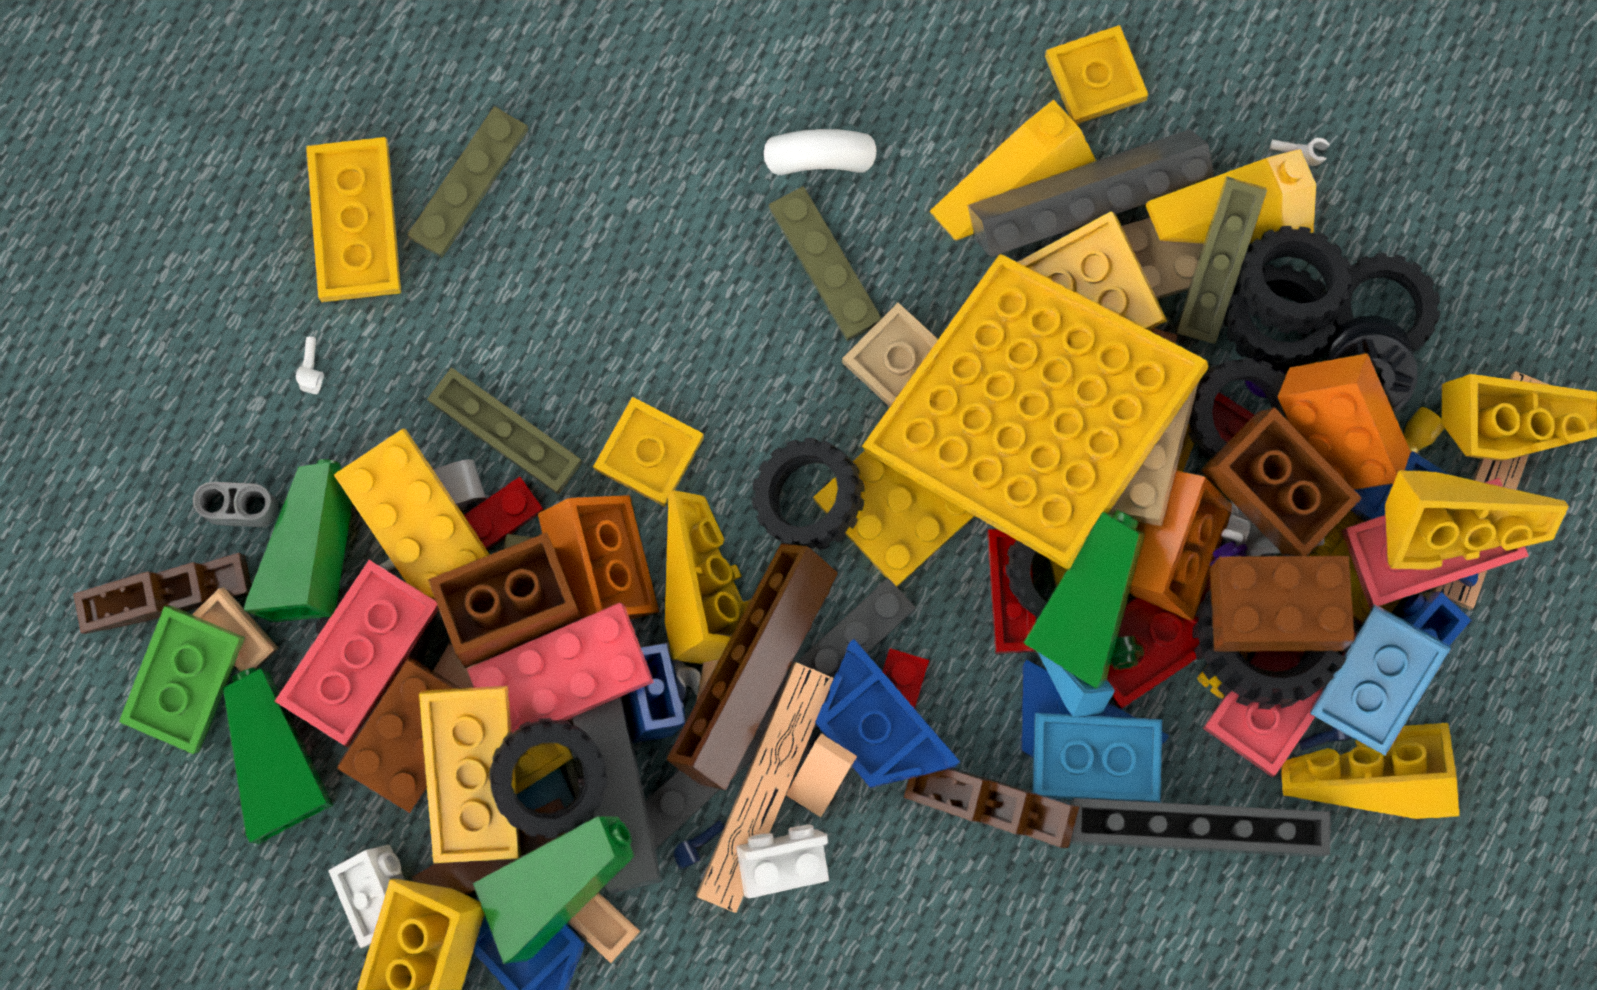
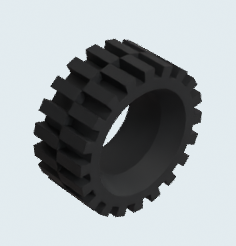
[1192,553,1351,710]

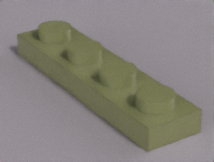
[407,106,529,258]
[1175,176,1267,344]
[769,186,882,341]
[427,367,583,495]

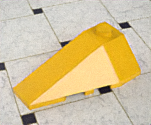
[930,99,1096,241]
[1145,149,1316,244]
[1442,374,1597,461]
[1385,470,1569,570]
[665,490,751,664]
[1281,723,1459,819]

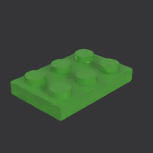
[119,606,245,754]

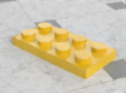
[306,137,401,302]
[334,428,490,601]
[419,686,521,863]

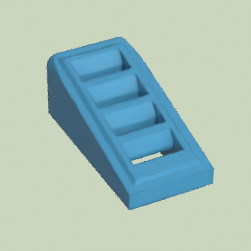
[1038,653,1115,717]

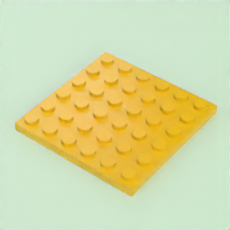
[862,254,1208,570]

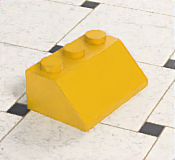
[357,878,484,990]

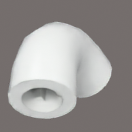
[764,129,876,175]

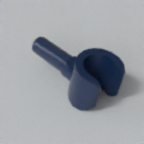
[1298,726,1352,751]
[673,820,724,869]

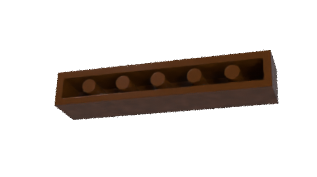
[666,543,838,791]

